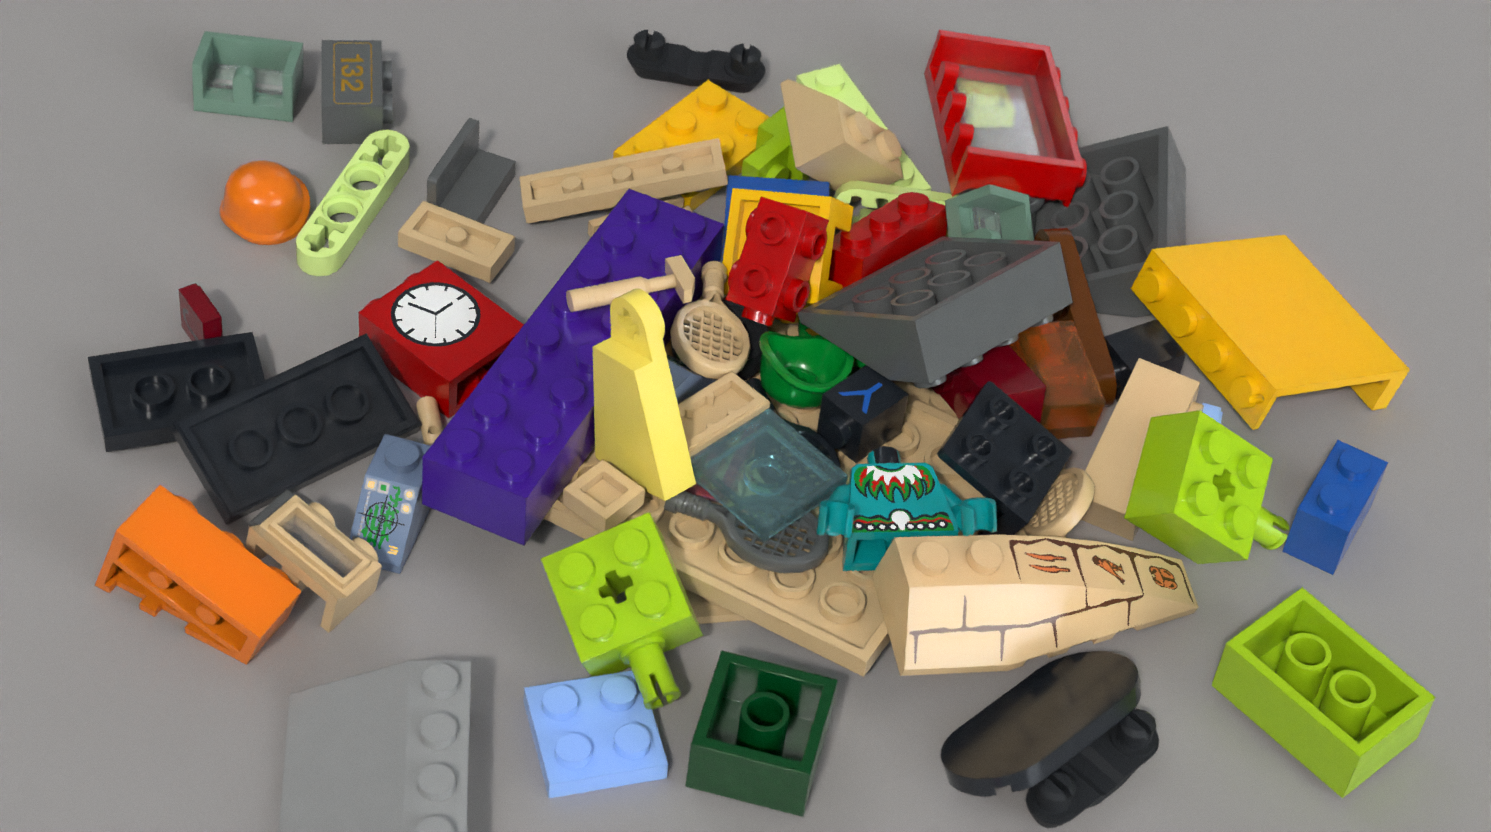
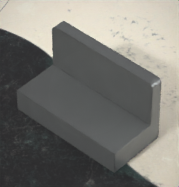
[427,118,516,224]

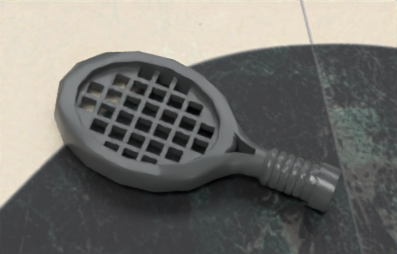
[664,491,829,573]

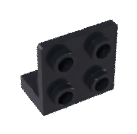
[937,381,1073,535]

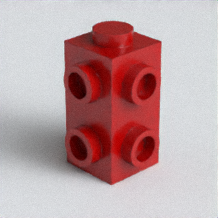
[726,196,829,327]

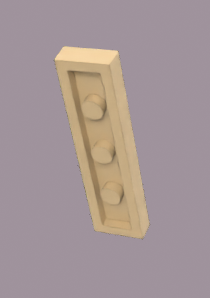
[519,138,728,224]

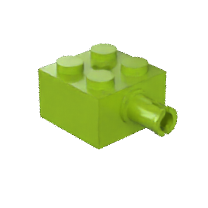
[1124,410,1289,564]
[541,512,703,709]

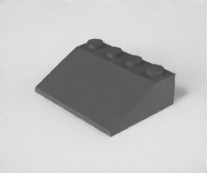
[1031,126,1186,317]
[798,237,1073,388]

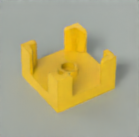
[722,188,854,306]

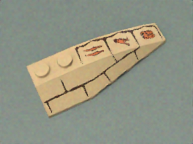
[872,535,1199,676]

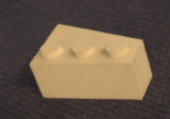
[1081,358,1204,541]

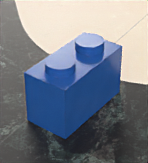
[1282,440,1388,575]

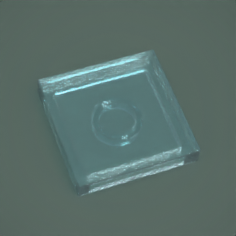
[690,408,848,542]

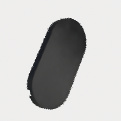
[940,651,1141,797]

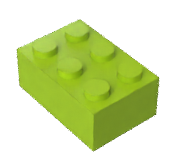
[1212,587,1436,799]

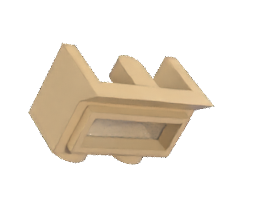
[245,494,382,633]

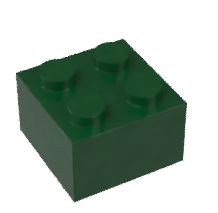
[685,650,838,817]

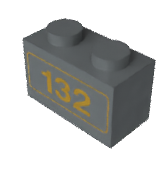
[321,40,393,144]

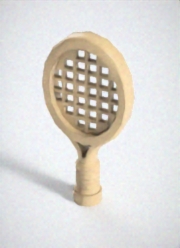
[670,261,751,379]
[1023,462,1095,537]

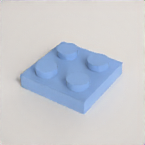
[523,671,668,798]

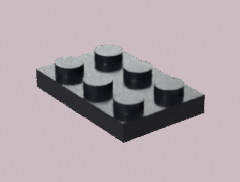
[88,332,265,452]

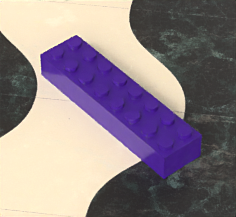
[422,189,724,546]

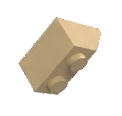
[780,79,903,203]

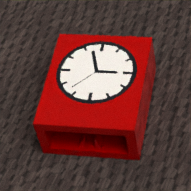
[358,260,524,419]

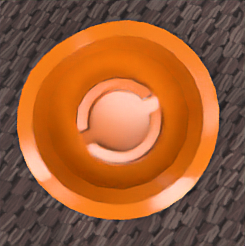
[219,160,310,245]

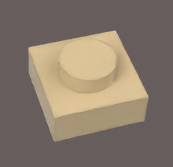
[563,459,645,532]

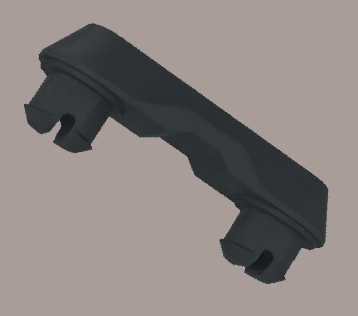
[627,29,765,93]
[1026,709,1159,828]

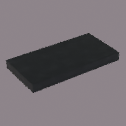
[171,334,422,525]

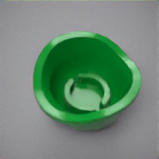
[759,331,854,409]

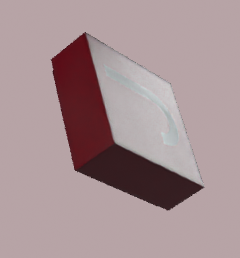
[178,283,223,341]

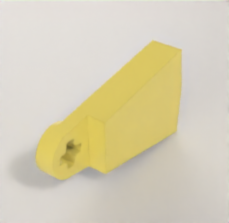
[593,288,696,501]

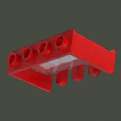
[924,30,1087,207]

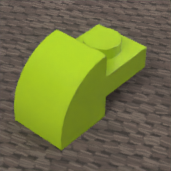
[741,107,810,181]

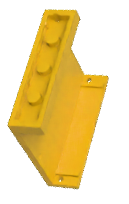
[1131,235,1410,430]

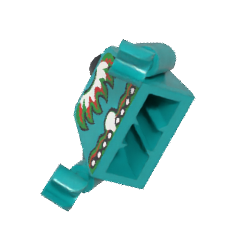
[816,446,997,571]

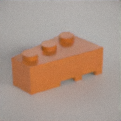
[95,485,301,665]

